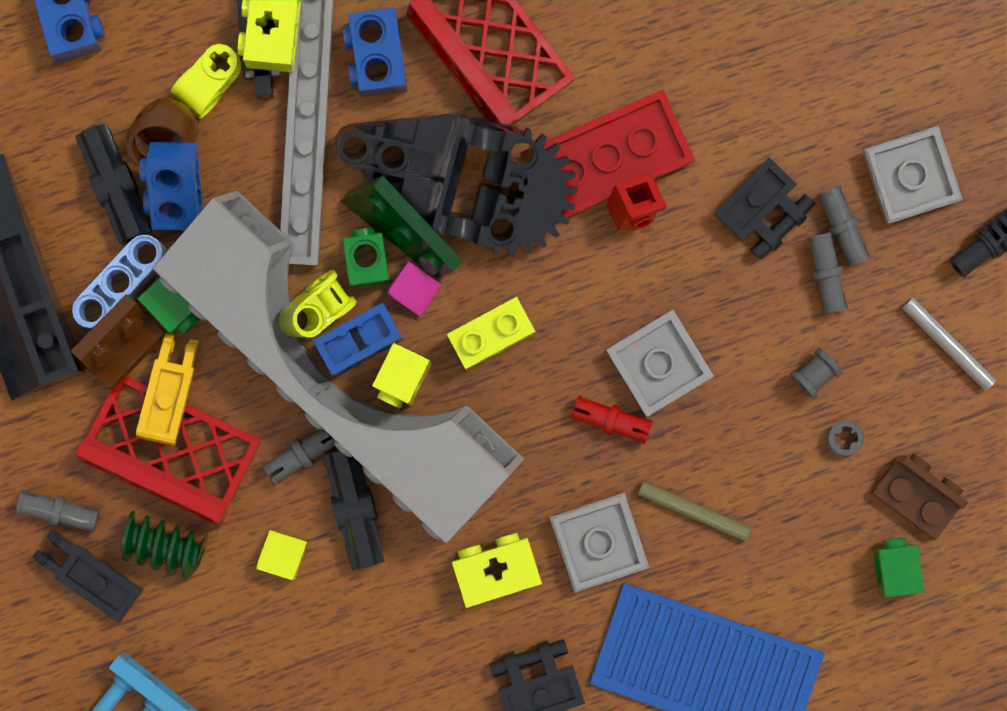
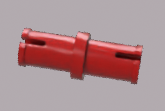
[571,395,653,444]

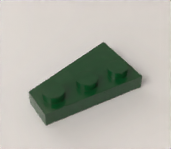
[340,176,462,278]

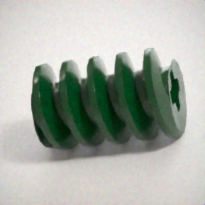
[120,511,208,580]

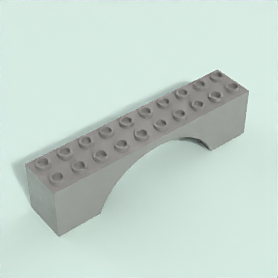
[153,191,524,543]

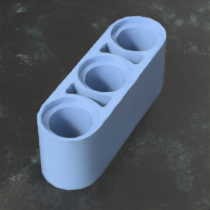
[72,235,167,329]

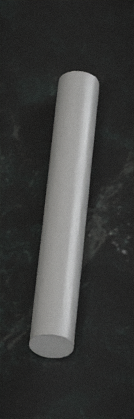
[902,297,996,391]

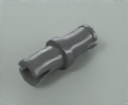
[817,185,871,267]
[807,232,849,314]
[263,429,335,485]
[16,489,100,533]

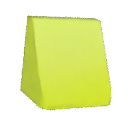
[256,530,307,580]

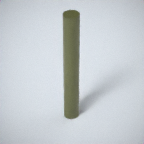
[637,481,751,542]

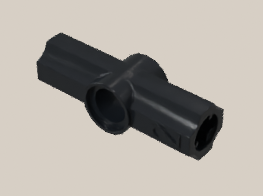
[75,123,153,245]
[323,451,385,570]

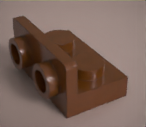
[70,294,165,390]
[871,454,968,540]

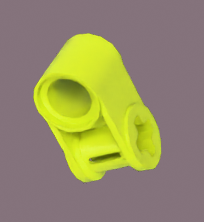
[170,44,242,119]
[279,270,357,338]

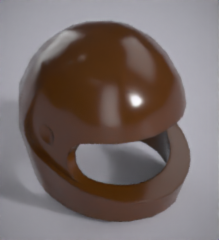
[126,98,199,167]

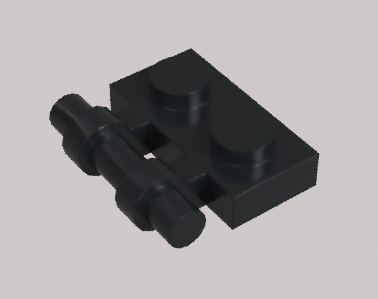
[713,158,815,260]
[489,639,585,711]

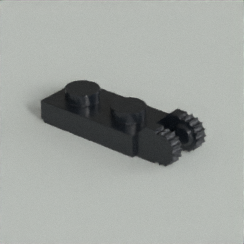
[32,530,144,623]

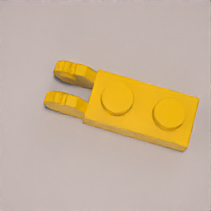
[136,333,199,446]

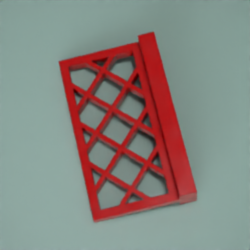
[406,0,576,126]
[75,376,261,527]

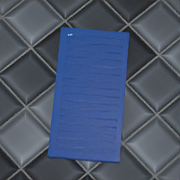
[589,583,825,711]

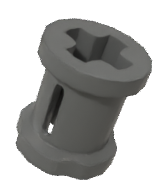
[790,347,843,400]

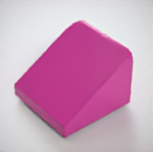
[387,261,442,317]

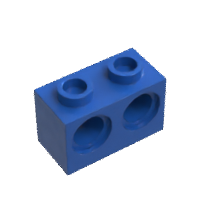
[34,0,105,63]
[343,7,408,98]
[140,142,203,230]
[313,302,404,378]

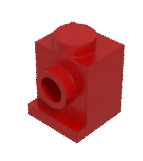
[606,172,667,231]

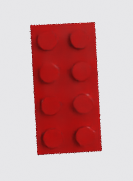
[520,89,695,223]

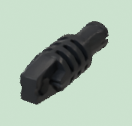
[949,208,1007,278]

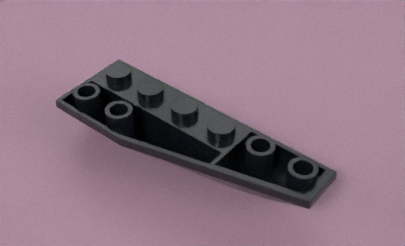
[0,154,86,401]

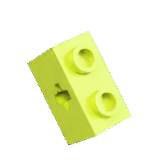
[238,0,302,73]
[447,297,536,371]
[372,343,432,409]
[452,532,542,608]

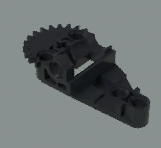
[335,113,577,257]

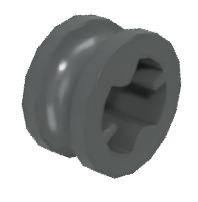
[827,421,864,457]

